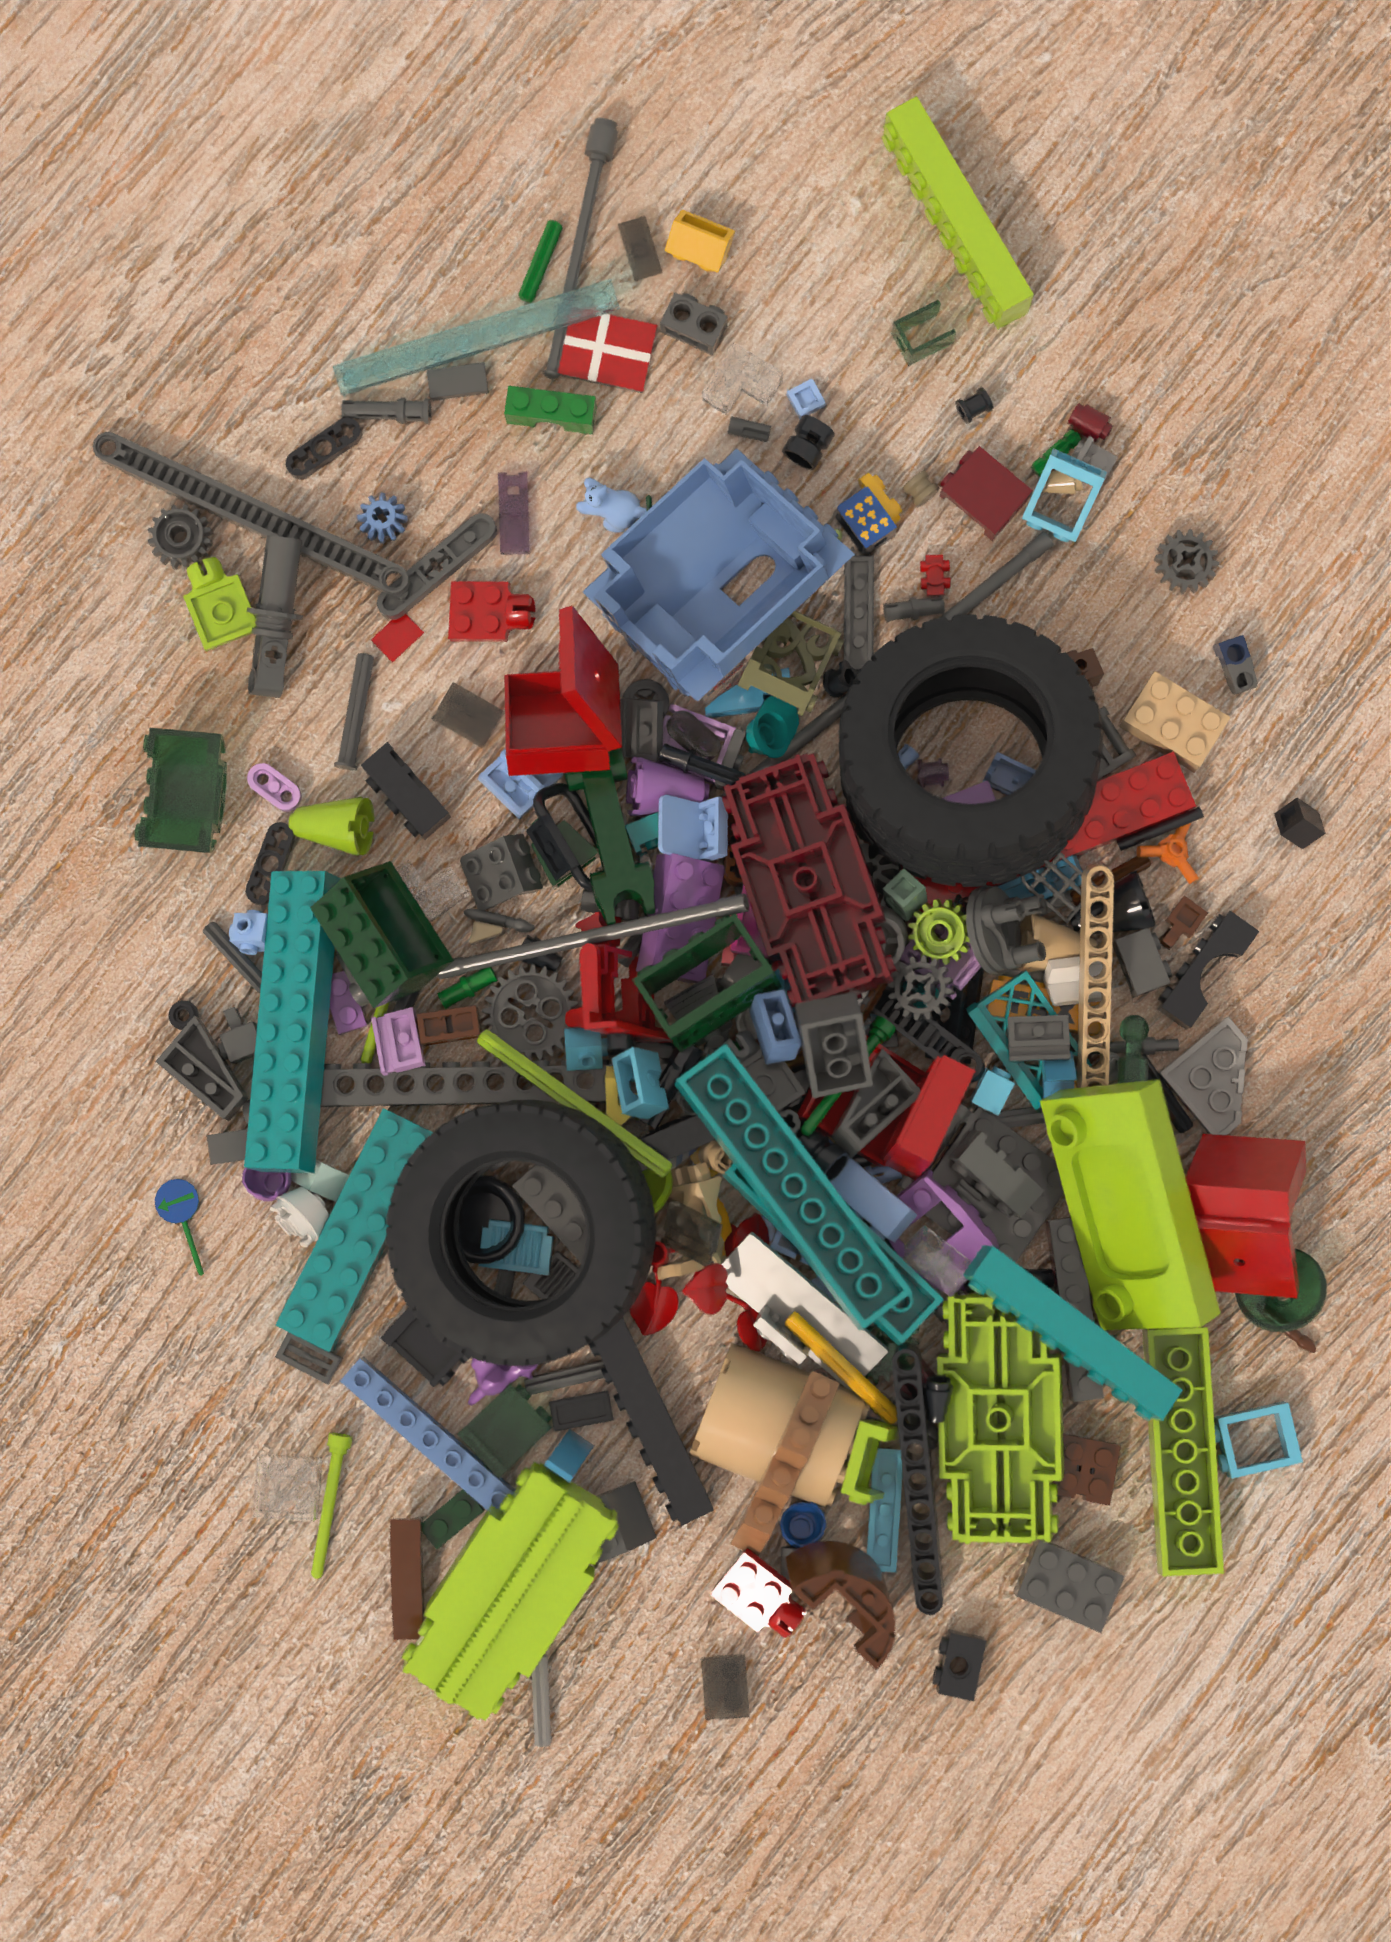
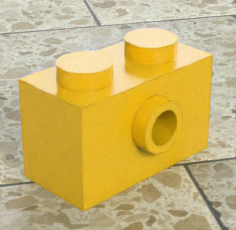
[665,209,735,273]

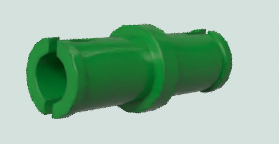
[437,967,498,1009]

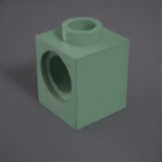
[883,869,928,922]

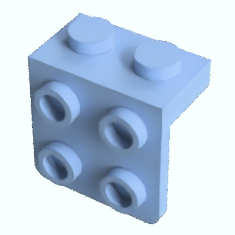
[658,795,728,862]

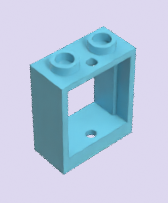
[1022,448,1107,542]
[1214,1401,1303,1479]

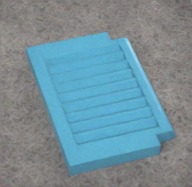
[478,1219,554,1275]

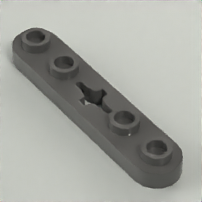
[377,513,497,620]

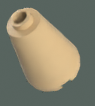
[1016,914,1097,972]

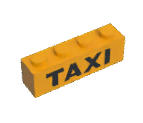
[986,976,1101,1036]

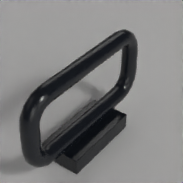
[526,783,598,892]

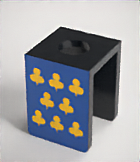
[836,487,897,555]

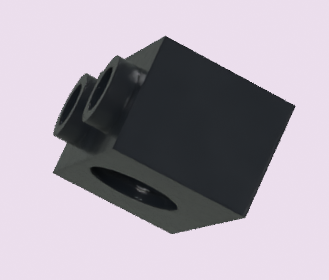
[932,1629,986,1702]

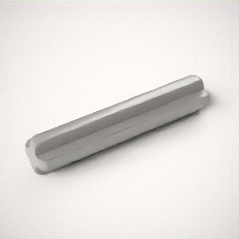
[532,1655,551,1747]

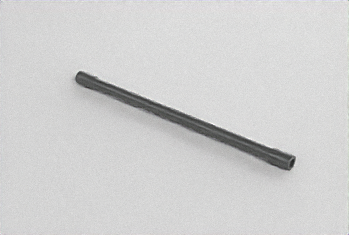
[437,894,749,980]

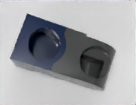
[1212,635,1258,695]

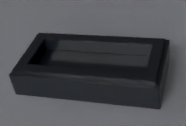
[549,1390,614,1432]

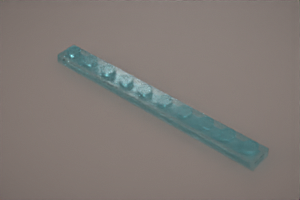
[333,279,620,396]

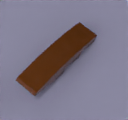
[390,1518,424,1640]

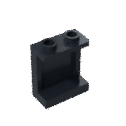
[381,1308,470,1387]

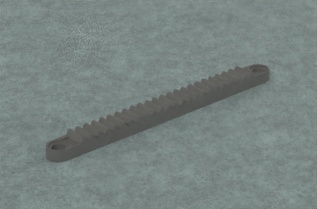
[93,432,410,596]

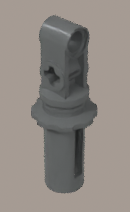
[247,535,303,698]

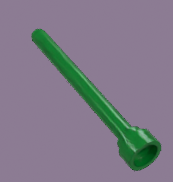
[801,1016,896,1136]

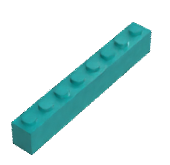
[962,1245,1183,1421]

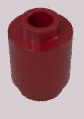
[1067,403,1113,443]

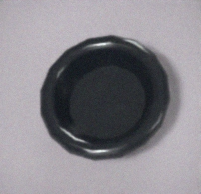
[459,1175,525,1264]

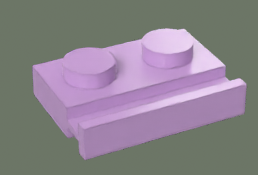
[371,1007,426,1076]

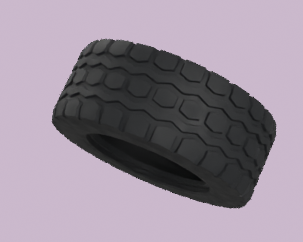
[839,614,1103,887]

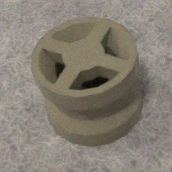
[902,470,940,507]

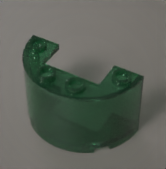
[135,728,227,853]

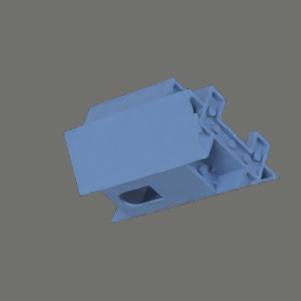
[582,448,855,701]

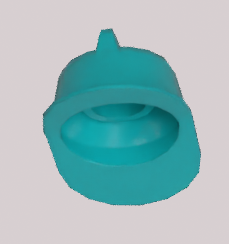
[746,696,799,758]

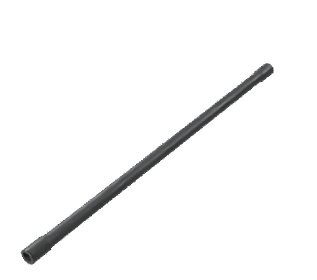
[720,532,1054,797]

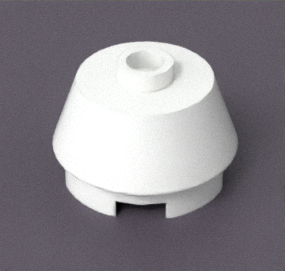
[270,1187,329,1247]

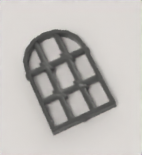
[1020,853,1097,923]

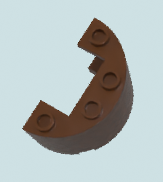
[785,1541,896,1670]

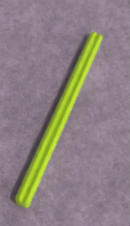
[477,1029,673,1178]

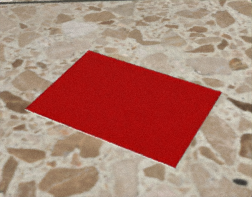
[371,614,424,663]

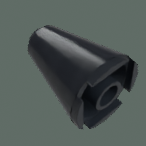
[1071,870,1156,935]

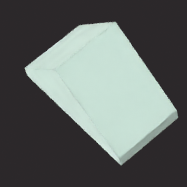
[291,1159,350,1202]

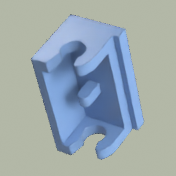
[982,752,1036,795]

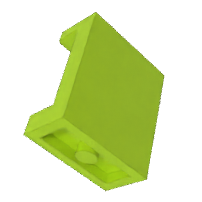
[841,1419,899,1505]

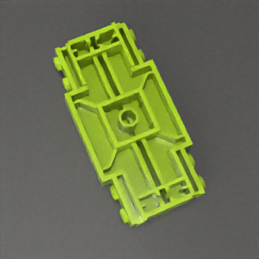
[937,1293,1064,1544]
[401,1461,619,1721]

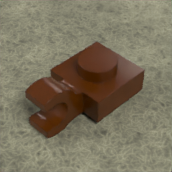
[1160,895,1208,950]

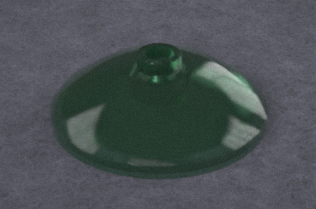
[1235,1248,1327,1332]

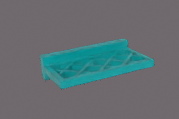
[965,970,1092,1110]

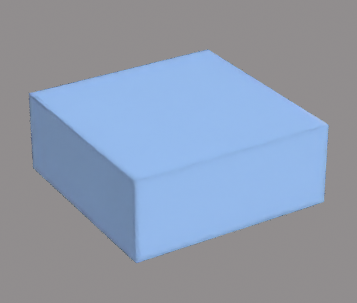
[786,378,826,419]

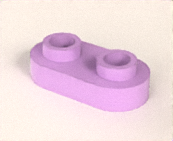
[247,763,302,812]

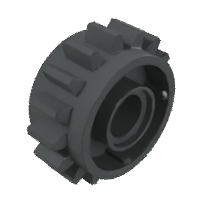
[148,504,213,570]

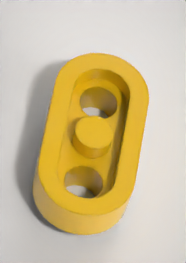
[858,473,902,524]

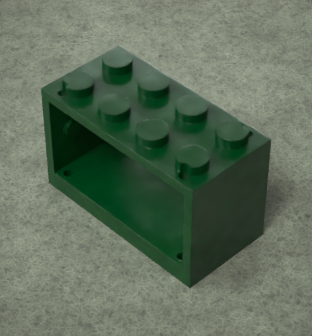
[310,861,454,1009]
[632,913,782,1053]

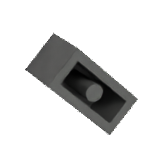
[1112,928,1172,998]

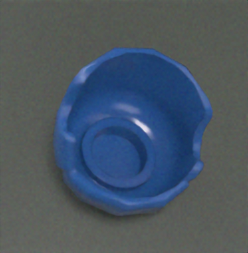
[780,1502,827,1548]

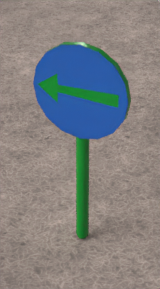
[155,1179,204,1276]

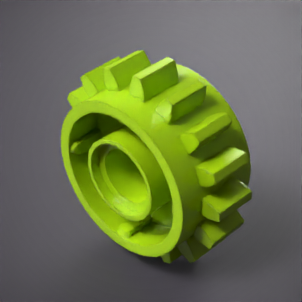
[908,899,970,965]

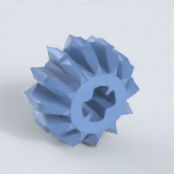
[357,493,408,544]

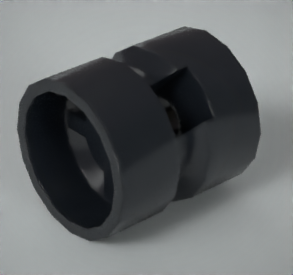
[782,415,835,470]
[799,1127,849,1182]

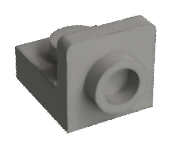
[1072,436,1118,485]

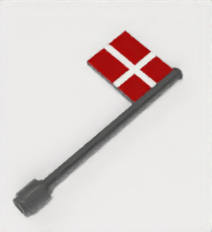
[543,118,657,393]

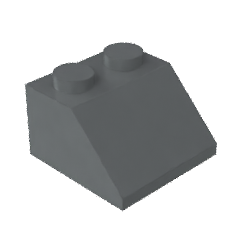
[596,1481,657,1563]

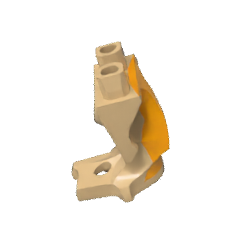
[657,1162,732,1280]

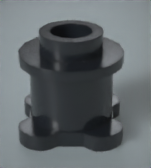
[823,660,859,698]

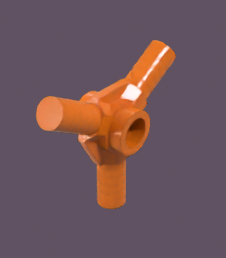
[1136,822,1199,884]

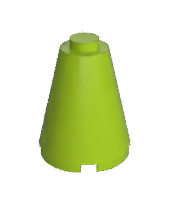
[289,797,375,856]

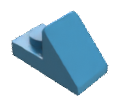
[1042,1051,1077,1099]

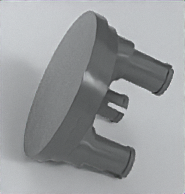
[966,885,1047,975]

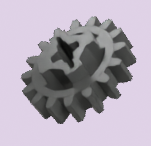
[1154,529,1219,594]
[888,955,955,1022]

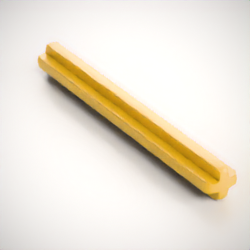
[784,1312,898,1425]

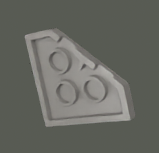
[1159,1016,1248,1135]

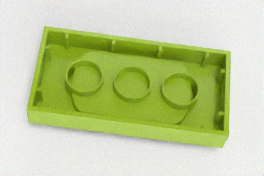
[1040,1080,1221,1330]

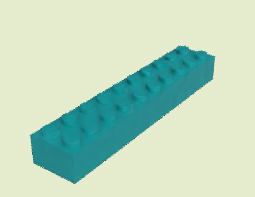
[244,871,341,1174]
[674,1044,913,1331]

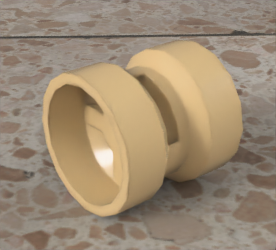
[699,1140,733,1174]

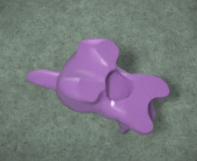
[468,1358,538,1406]

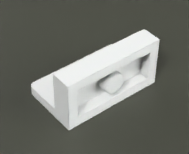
[1043,956,1102,1006]

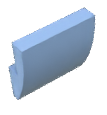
[478,748,563,820]

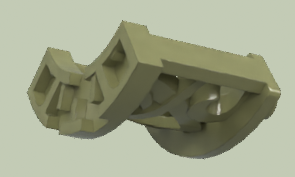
[737,610,844,716]

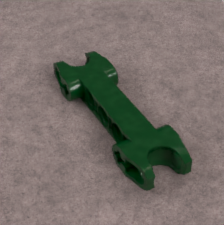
[564,748,656,926]

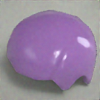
[242,1168,291,1202]

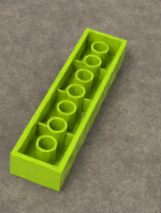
[882,96,1034,330]
[1142,1326,1224,1577]

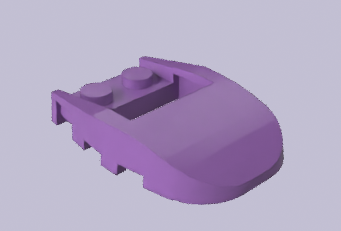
[888,1170,999,1293]

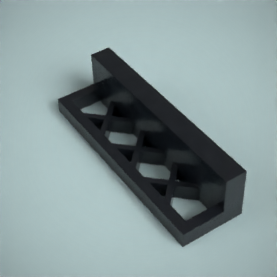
[925,967,984,1064]

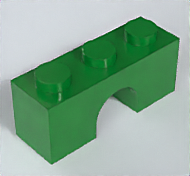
[504,385,597,434]

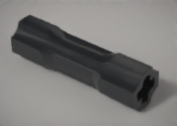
[639,1045,704,1129]

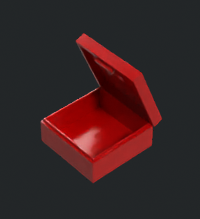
[504,605,622,776]
[797,1035,975,1180]
[1185,1134,1306,1298]

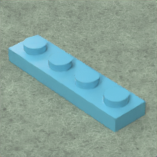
[866,1448,903,1573]

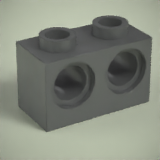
[660,293,728,356]

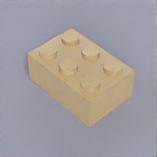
[1119,671,1231,773]

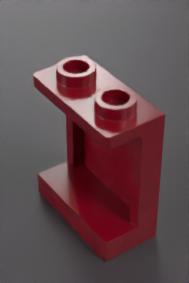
[939,446,1033,541]

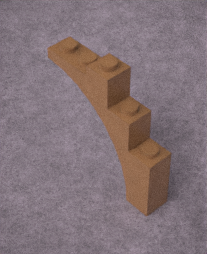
[730,1370,840,1556]

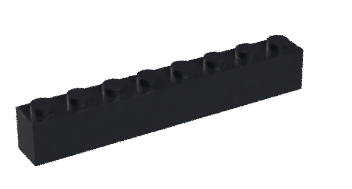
[588,1318,714,1526]

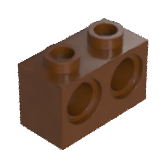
[416,1005,482,1046]

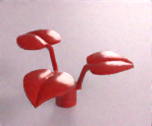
[682,1212,770,1352]
[629,1223,737,1336]

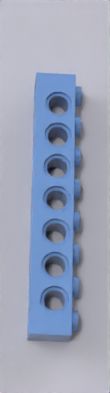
[340,1357,515,1511]

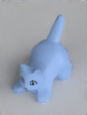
[576,477,646,533]

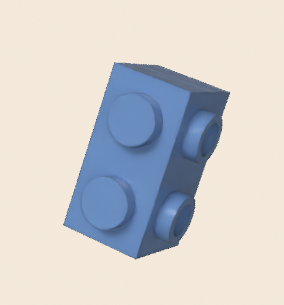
[749,989,802,1065]

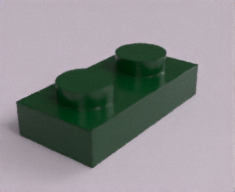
[422,1489,485,1550]

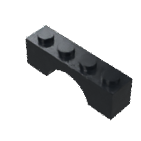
[1157,911,1260,1030]

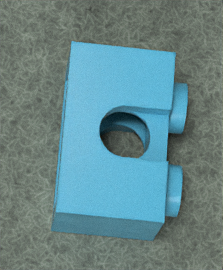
[612,1047,669,1119]
[970,1065,1015,1116]

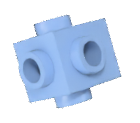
[229,910,268,955]

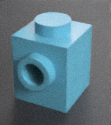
[564,1028,608,1071]

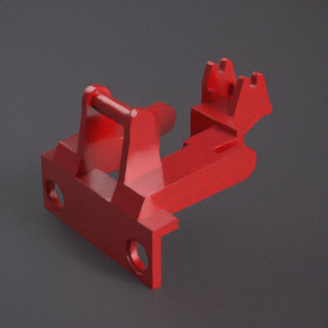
[565,912,673,1043]

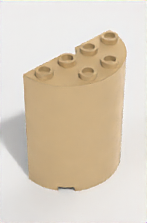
[688,1342,870,1508]

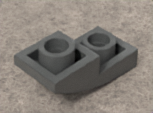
[206,1129,248,1165]

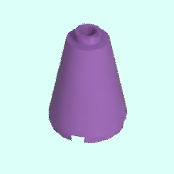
[626,757,709,816]

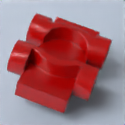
[920,554,951,597]

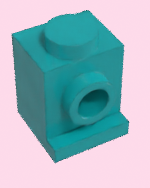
[625,812,659,857]

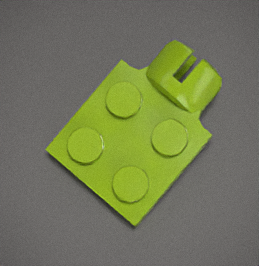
[183,557,256,652]

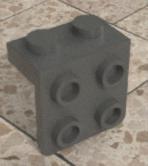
[460,834,543,911]

